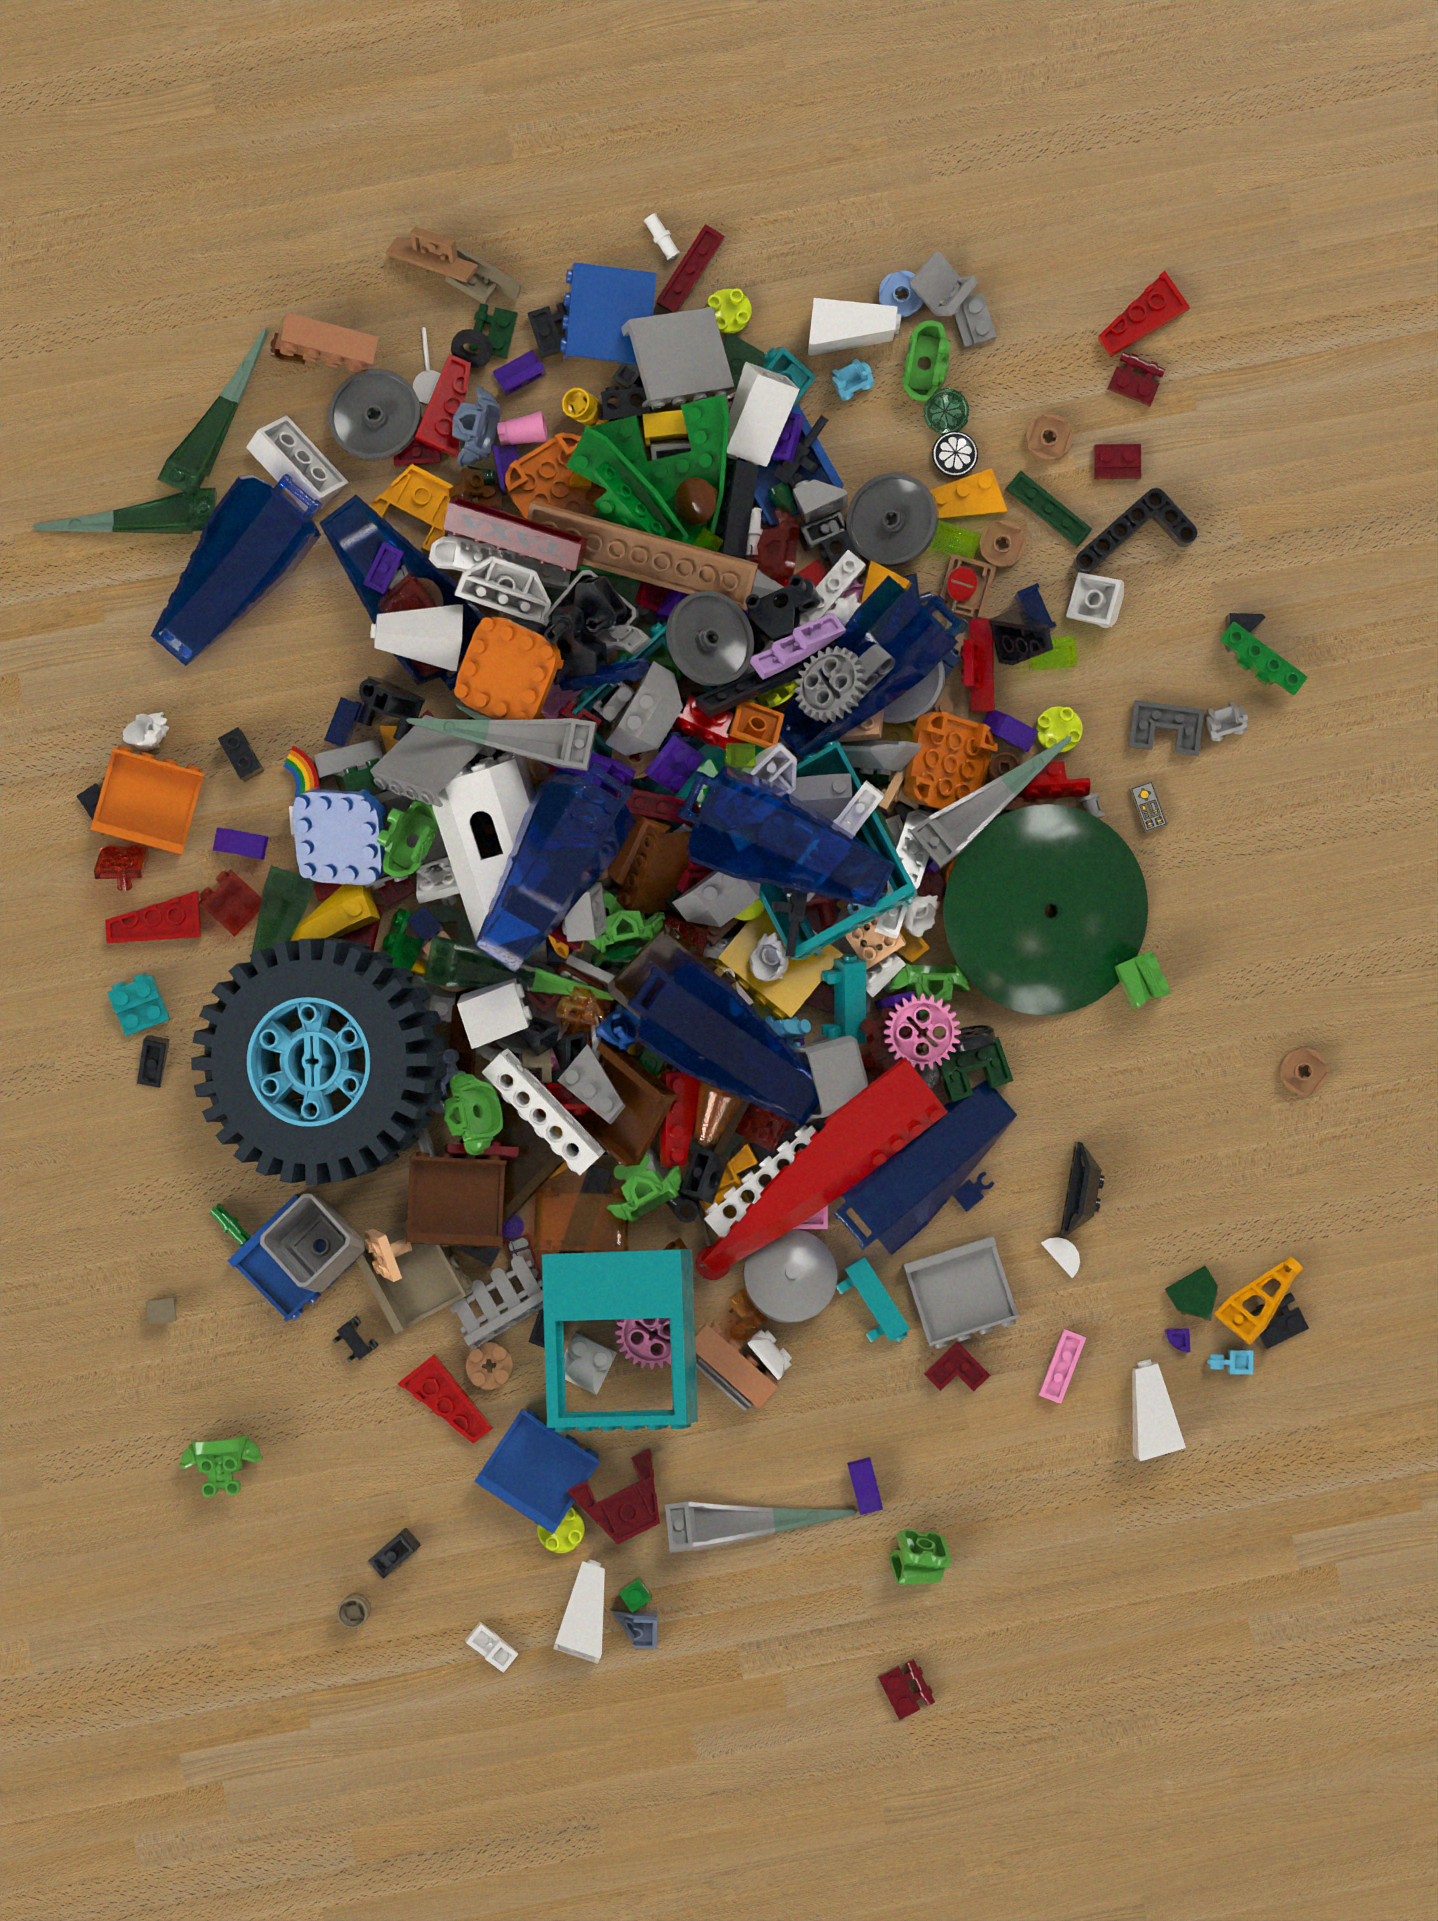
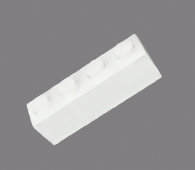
[246,415,349,515]

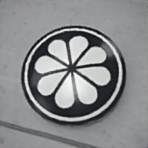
[932,431,978,478]

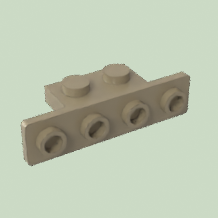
[445,245,522,304]

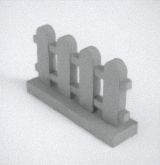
[449,1256,543,1350]

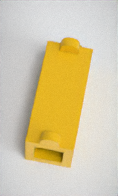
[642,410,688,447]

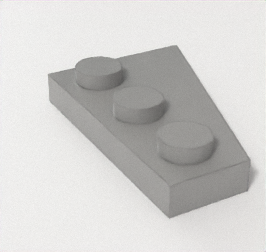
[557,1044,626,1124]

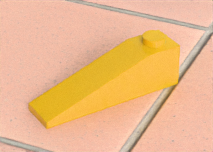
[289,884,380,941]

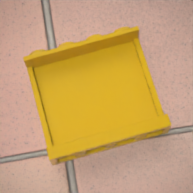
[716,908,843,1020]

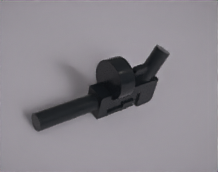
[774,415,829,494]
[771,870,811,958]

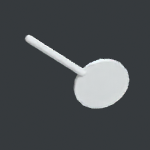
[413,327,440,404]

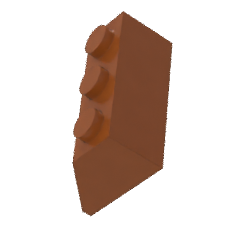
[606,812,673,885]

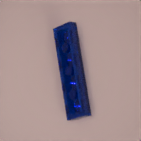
[559,658,650,692]

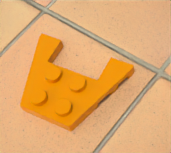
[360,464,453,553]
[699,1143,758,1238]

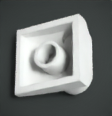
[1066,572,1124,628]
[747,1329,792,1380]
[564,1332,617,1395]

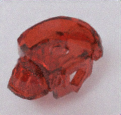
[743,507,800,585]
[860,1007,927,1076]

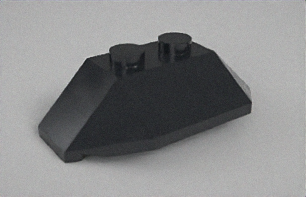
[1060,1142,1104,1236]

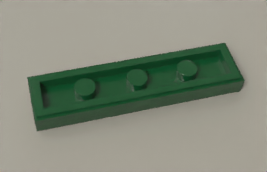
[1005,470,1092,548]

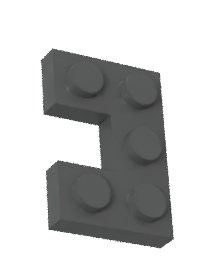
[1128,700,1204,757]

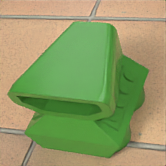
[1114,950,1171,1010]
[889,1529,951,1585]

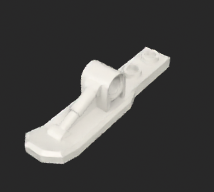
[429,536,571,591]
[783,780,885,902]
[874,809,932,939]

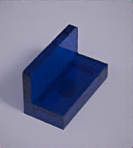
[324,697,363,747]

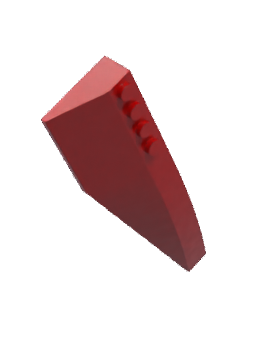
[701,1057,948,1273]

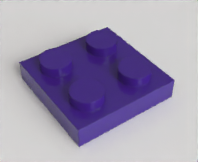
[644,735,706,794]

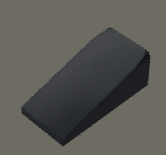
[796,510,847,552]
[137,1035,170,1088]
[368,1528,421,1579]

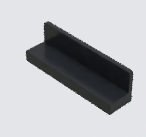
[709,460,758,558]

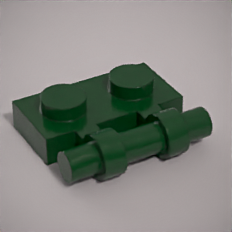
[469,303,518,359]

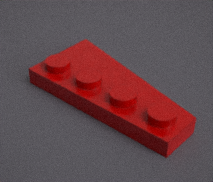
[1098,270,1190,358]
[414,353,471,458]
[105,890,201,944]
[660,1068,706,1167]
[397,1354,493,1444]

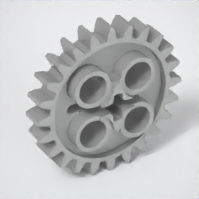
[794,646,868,723]

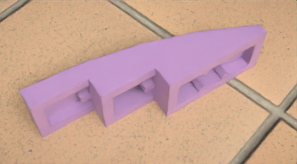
[750,613,846,679]

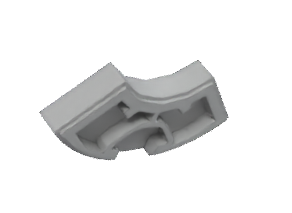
[592,625,652,656]

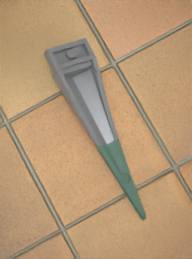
[406,718,597,771]
[910,736,1071,869]
[665,1502,856,1553]

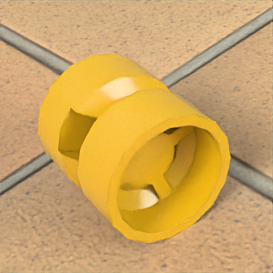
[562,388,603,425]

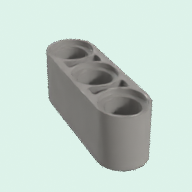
[832,644,895,708]
[314,740,383,779]

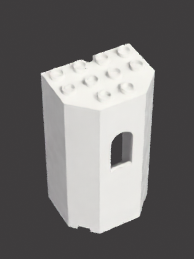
[432,752,572,947]

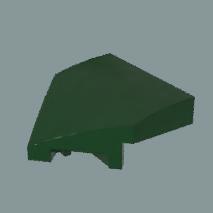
[1165,1266,1218,1321]

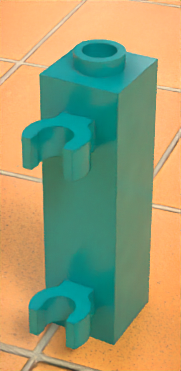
[822,954,866,1044]
[836,1256,910,1343]

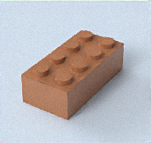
[275,312,378,373]
[695,1322,778,1409]

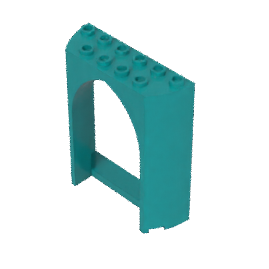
[734,741,917,960]

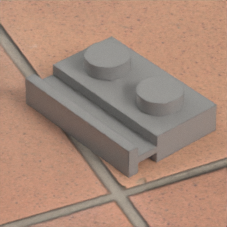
[954,293,997,348]

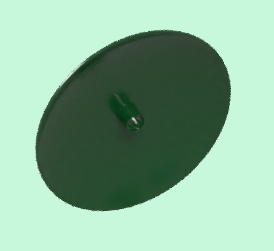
[943,804,1148,1015]

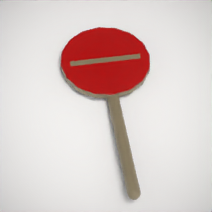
[940,566,977,643]
[696,1202,730,1280]

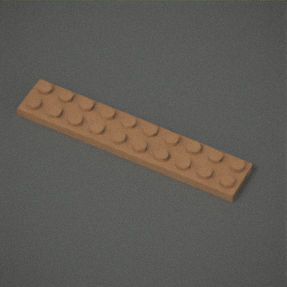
[527,500,758,610]

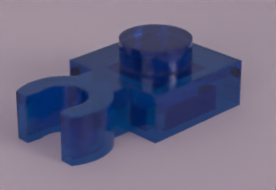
[951,1172,994,1212]

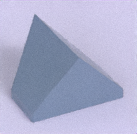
[611,1610,658,1649]

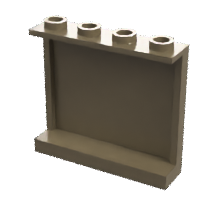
[356,1221,473,1334]

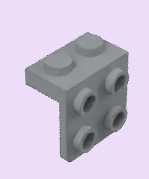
[910,252,978,317]

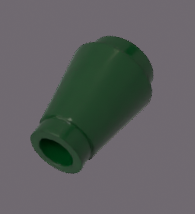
[767,481,798,518]

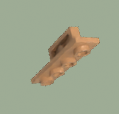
[386,226,478,283]

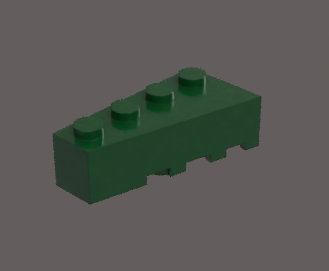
[334,757,388,796]

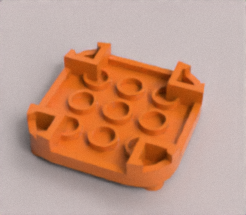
[505,432,607,519]
[454,616,564,720]
[903,712,998,810]

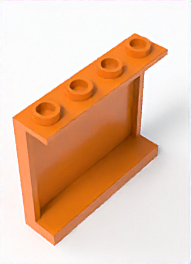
[90,745,205,855]

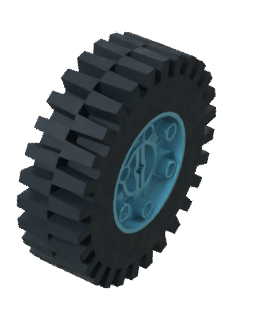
[191,938,447,1185]

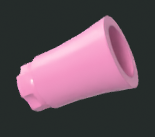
[497,410,548,445]

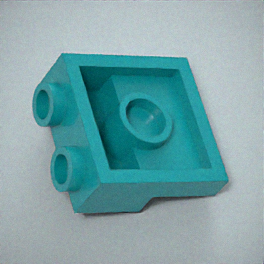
[759,347,816,407]
[107,973,171,1036]

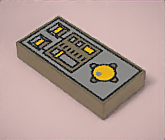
[1129,781,1168,833]

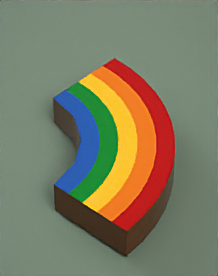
[283,746,321,798]

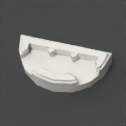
[1041,1237,1080,1278]

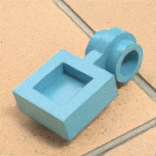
[1207,1350,1253,1374]

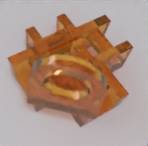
[556,986,606,1029]
[729,1287,769,1340]

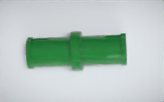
[209,1203,252,1247]

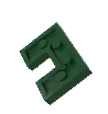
[935,1037,1014,1103]

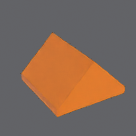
[727,701,784,749]

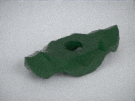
[591,946,643,970]

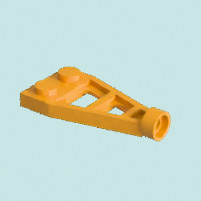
[1214,1256,1303,1345]

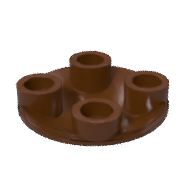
[674,477,718,525]

